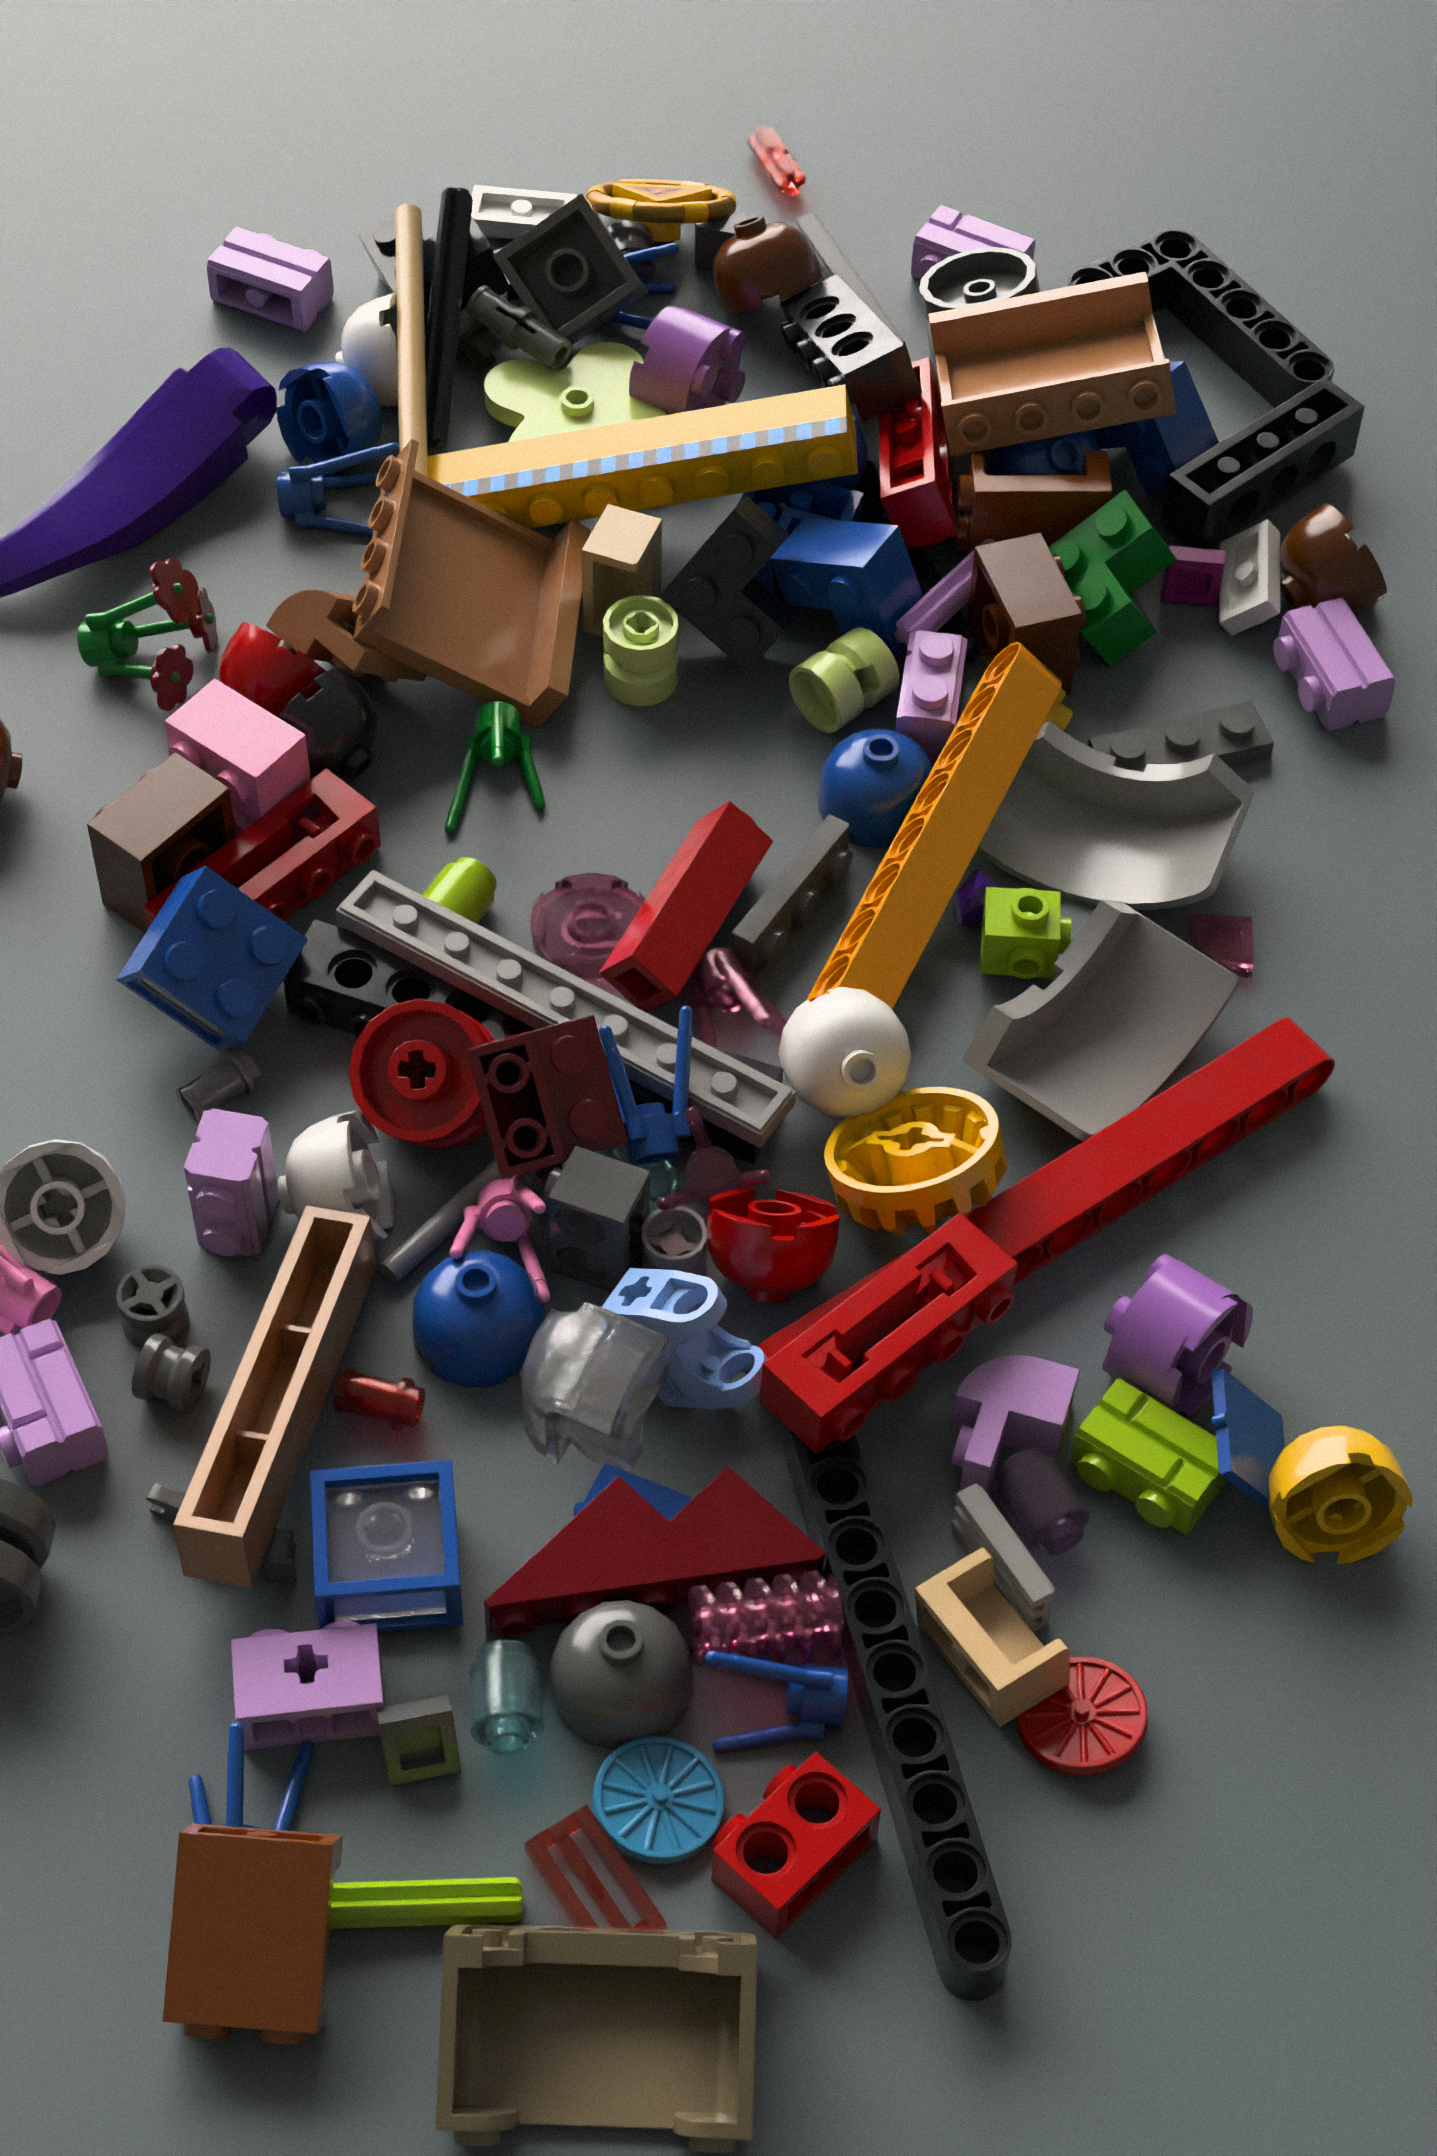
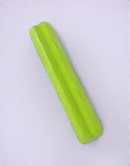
[330,1877,523,1929]

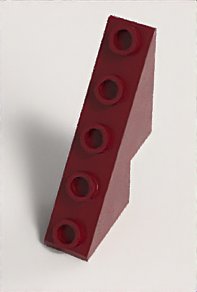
[484,1465,826,1638]

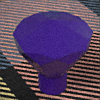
[956,869,998,926]

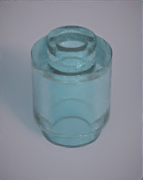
[470,1640,544,1755]

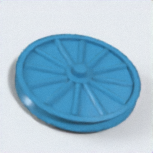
[592,1736,725,1865]

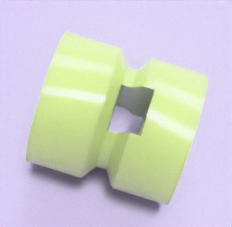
[603,595,679,707]
[789,627,900,733]

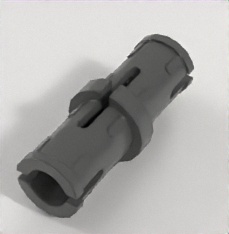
[466,285,572,371]

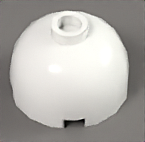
[336,293,398,407]
[779,987,912,1119]
[277,1110,395,1241]
[0,1139,127,1275]

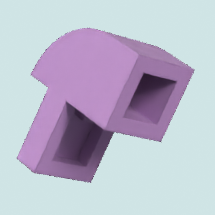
[951,1355,1080,1494]

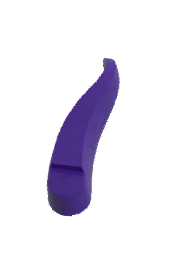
[0,347,277,598]

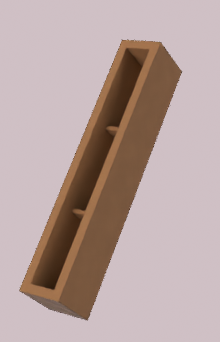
[173,1205,377,1589]

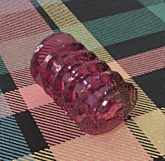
[687,1571,844,1675]

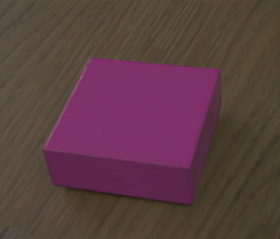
[1160,546,1225,606]

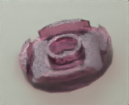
[530,872,646,981]

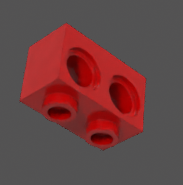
[711,1751,881,1940]

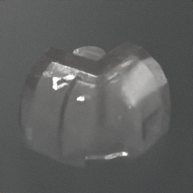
[520,1302,669,1472]

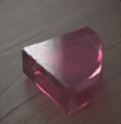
[1188,913,1254,978]

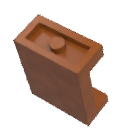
[953,451,1113,558]
[163,1823,343,2044]

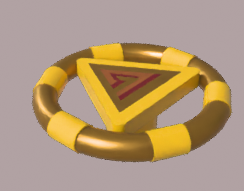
[586,179,737,242]

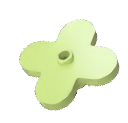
[484,342,667,442]

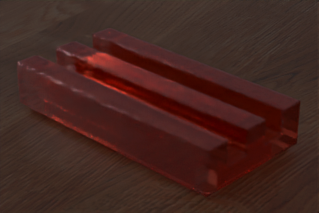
[524,1805,667,1930]

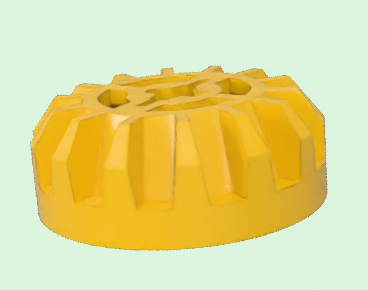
[824,1087,1007,1236]

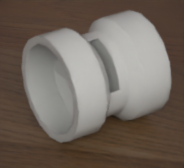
[642,1206,707,1276]

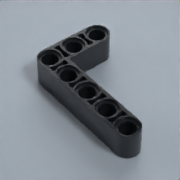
[1067,229,1334,408]

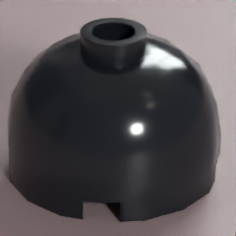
[278,668,378,781]

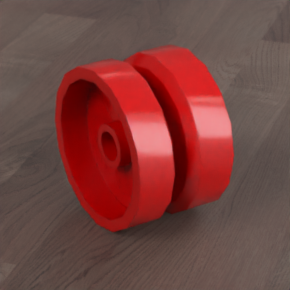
[349,999,497,1150]

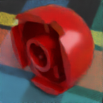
[218,622,326,717]
[707,1189,840,1303]

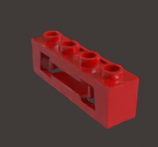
[878,357,957,550]
[143,768,381,928]
[759,1212,1018,1454]

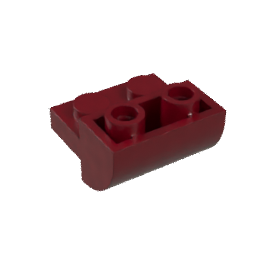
[466,1015,628,1179]

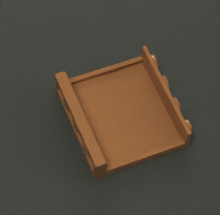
[928,272,1176,457]
[352,439,590,728]

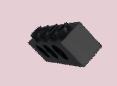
[780,274,923,423]
[1161,377,1365,549]

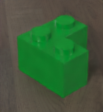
[1048,490,1177,667]

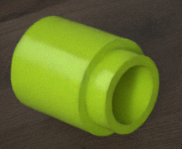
[422,857,497,924]

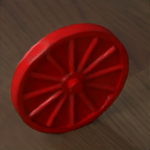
[1017,1656,1148,1776]

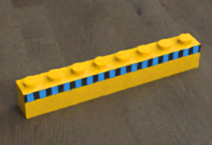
[427,385,858,528]

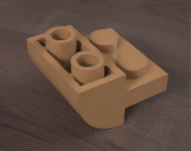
[266,589,427,683]

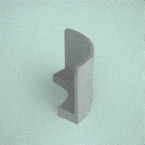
[976,720,1255,910]
[962,900,1239,1141]

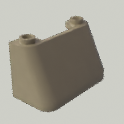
[436,1924,758,2153]

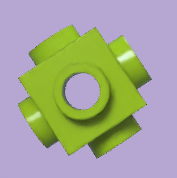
[980,887,1072,979]

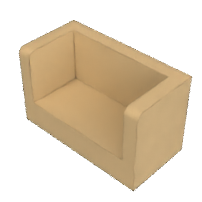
[582,504,662,637]
[915,1547,1070,1727]

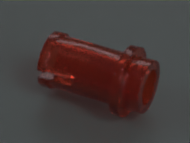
[333,1368,425,1431]

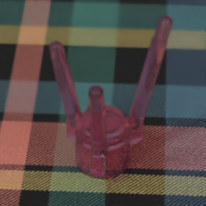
[689,947,787,1048]
[657,1107,770,1211]

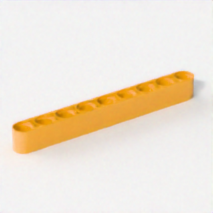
[807,642,1062,1009]

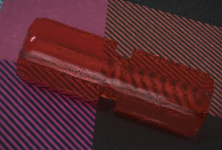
[748,124,806,196]

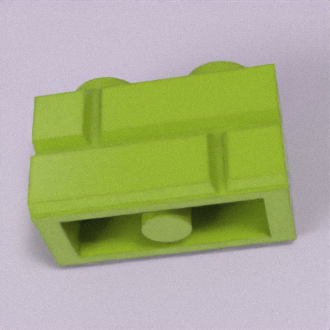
[1069,1378,1227,1535]

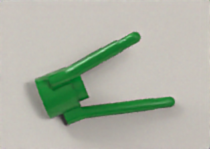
[445,701,546,834]

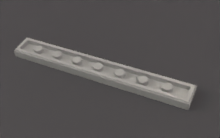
[336,870,796,1149]

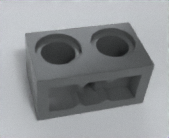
[542,1146,650,1292]

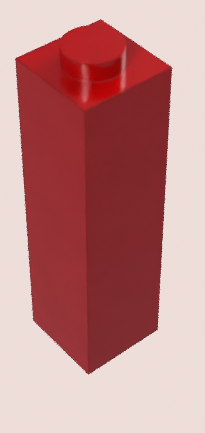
[599,801,773,1012]

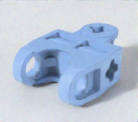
[575,1268,768,1410]

